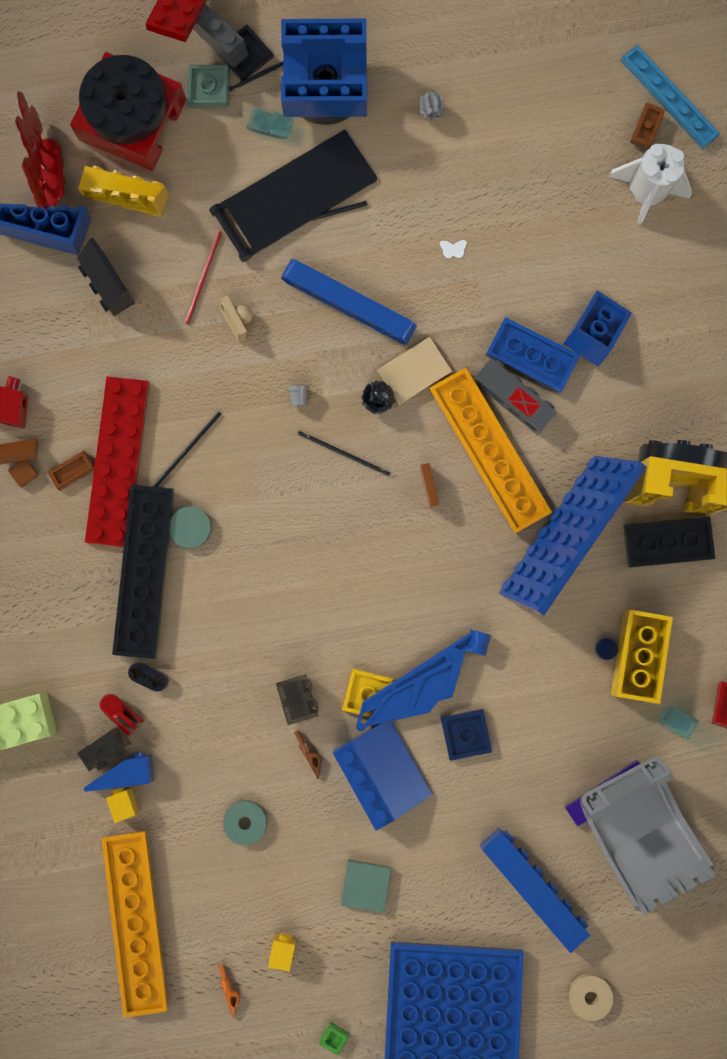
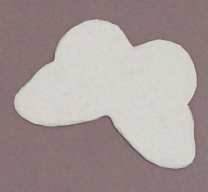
[440,240,467,258]

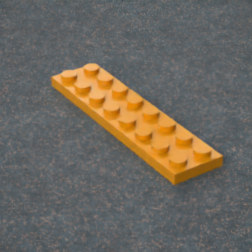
[429,367,552,534]
[101,830,169,1018]

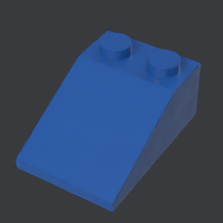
[563,290,632,366]

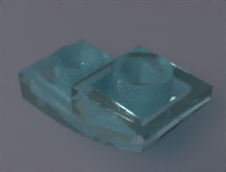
[247,107,293,139]

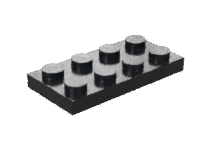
[623,517,716,568]

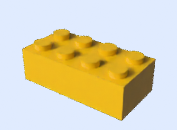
[611,610,673,704]

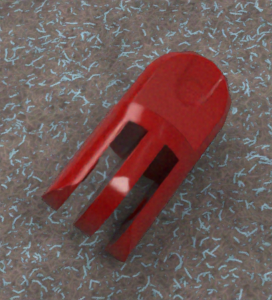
[99,694,144,737]

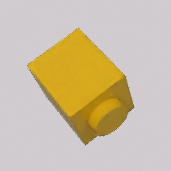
[106,787,140,823]
[268,933,297,972]

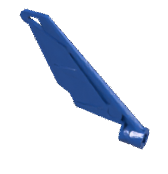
[356,629,491,731]

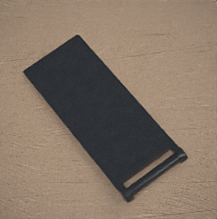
[209,130,377,262]

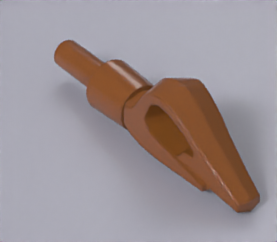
[294,730,321,779]

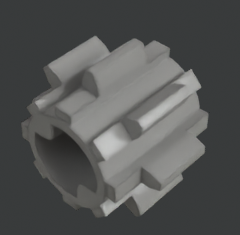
[419,92,445,120]

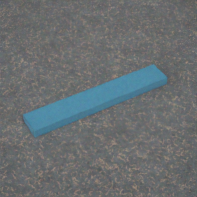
[621,45,720,150]

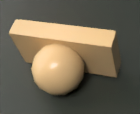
[219,295,252,342]

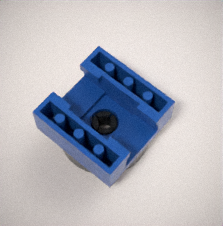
[281,18,367,125]

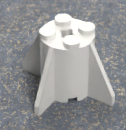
[609,144,692,225]

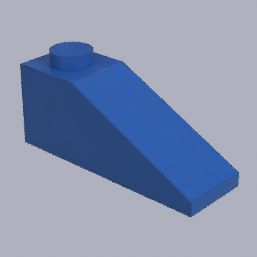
[84,751,154,792]

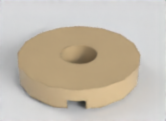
[568,973,613,1021]

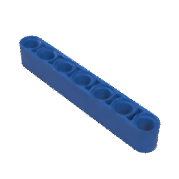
[281,259,417,345]

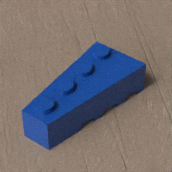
[0,204,91,255]

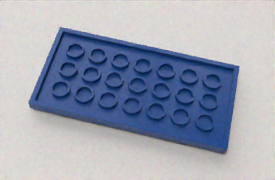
[499,456,647,616]

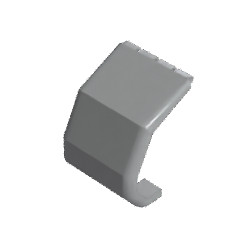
[580,758,716,915]

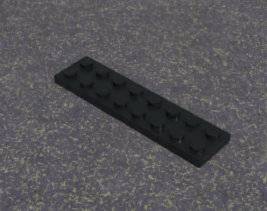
[112,485,174,659]

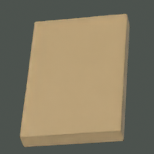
[377,337,452,406]

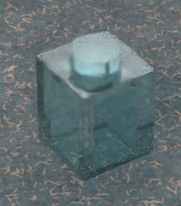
[660,706,699,740]

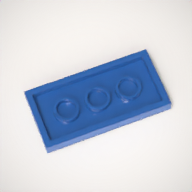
[485,317,580,393]

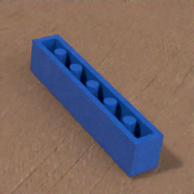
[480,828,590,953]

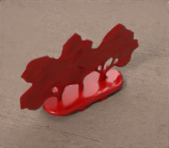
[15,91,66,210]

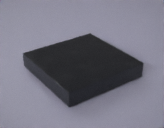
[216,25,273,81]

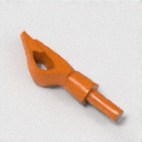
[218,964,240,1018]

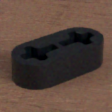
[128,662,169,692]

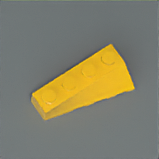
[78,166,169,217]

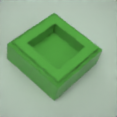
[319,1021,349,1055]

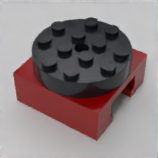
[70,51,187,171]

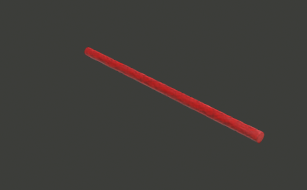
[185,231,222,324]

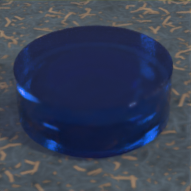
[595,638,618,660]

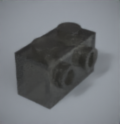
[276,674,319,725]
[77,727,132,771]

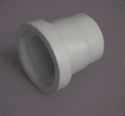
[288,386,309,406]

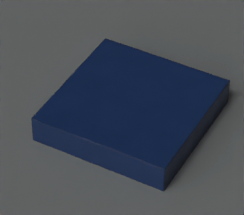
[440,709,492,761]

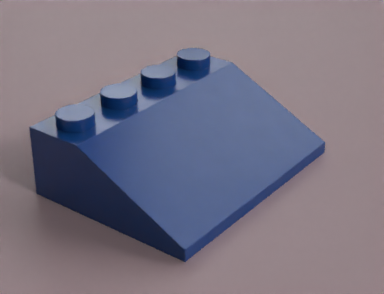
[333,721,432,831]

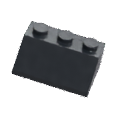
[77,238,135,316]

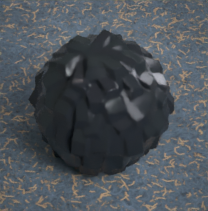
[361,380,396,414]

